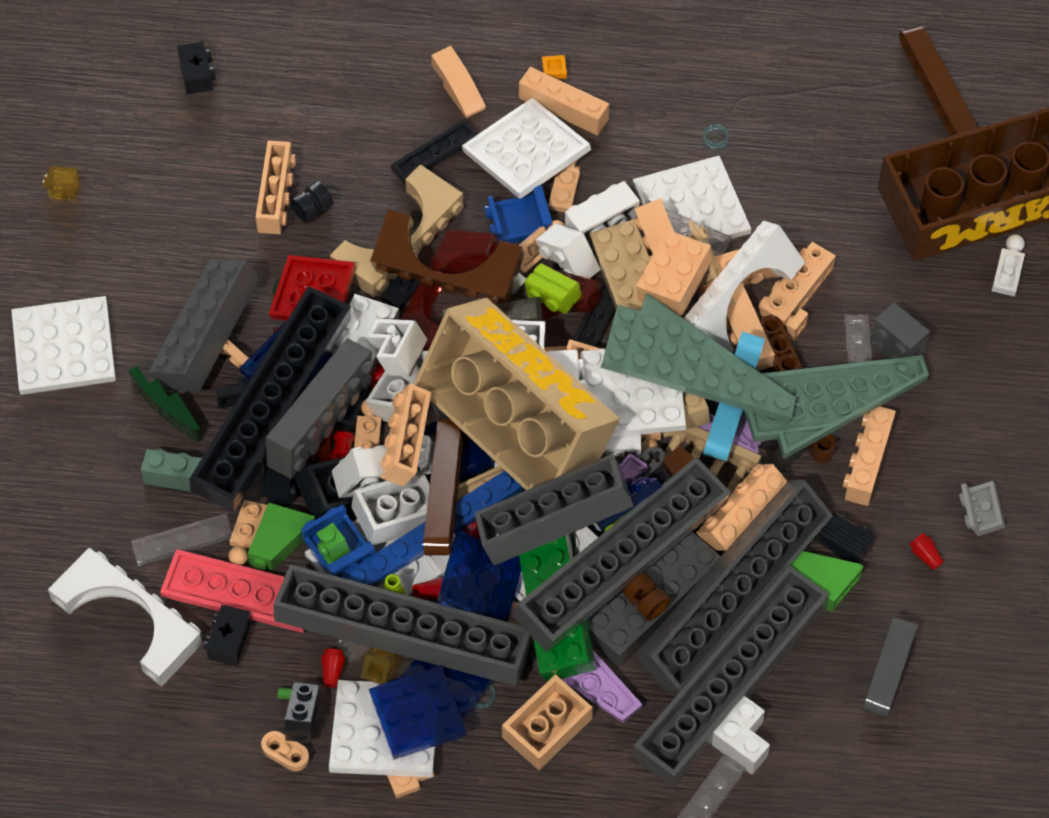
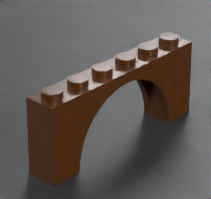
[370,209,525,306]

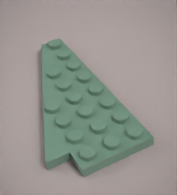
[600,294,796,423]
[744,355,929,458]

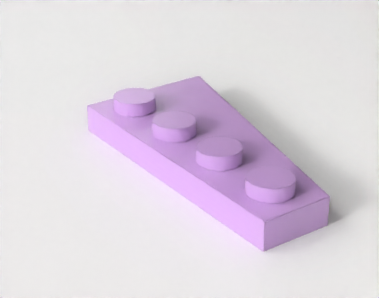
[561,651,643,723]

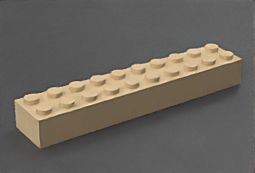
[590,219,710,438]

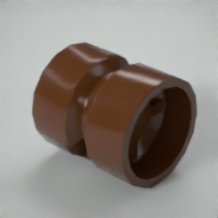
[623,573,671,621]

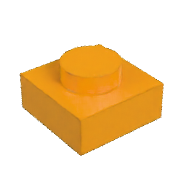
[542,55,567,79]

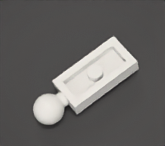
[992,234,1025,297]

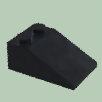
[295,457,353,520]

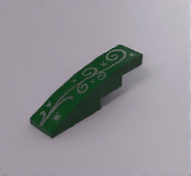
[129,366,202,442]

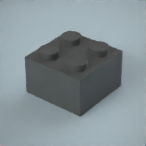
[870,302,930,359]

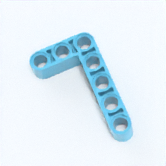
[703,331,765,461]

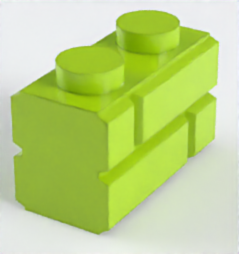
[524,263,582,314]

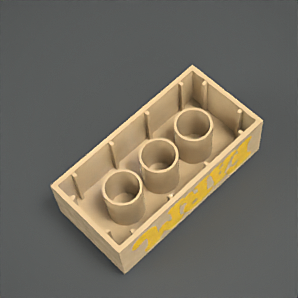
[414,297,620,490]

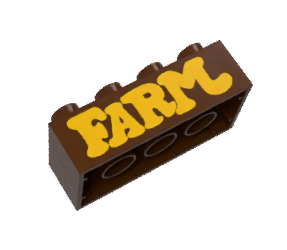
[877,107,1049,261]

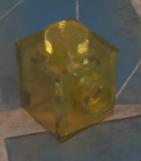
[43,166,80,200]
[361,647,397,684]

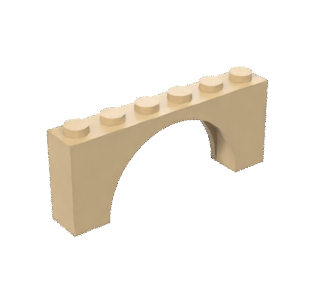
[330,165,464,298]

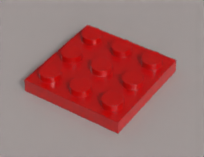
[269,255,356,321]

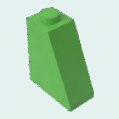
[248,503,315,571]
[790,551,863,612]

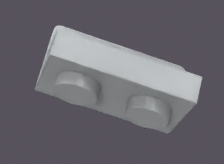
[959,481,1006,536]

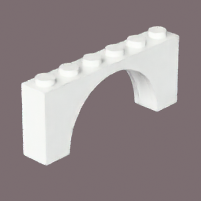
[684,221,805,353]
[48,548,202,687]

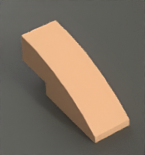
[431,46,486,118]

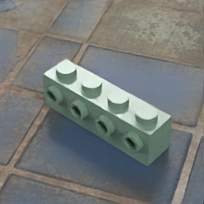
[141,449,202,492]

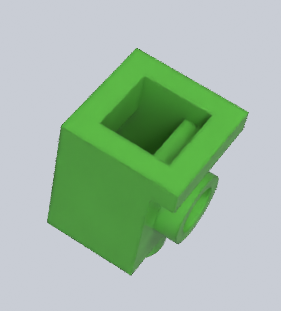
[316,523,350,565]

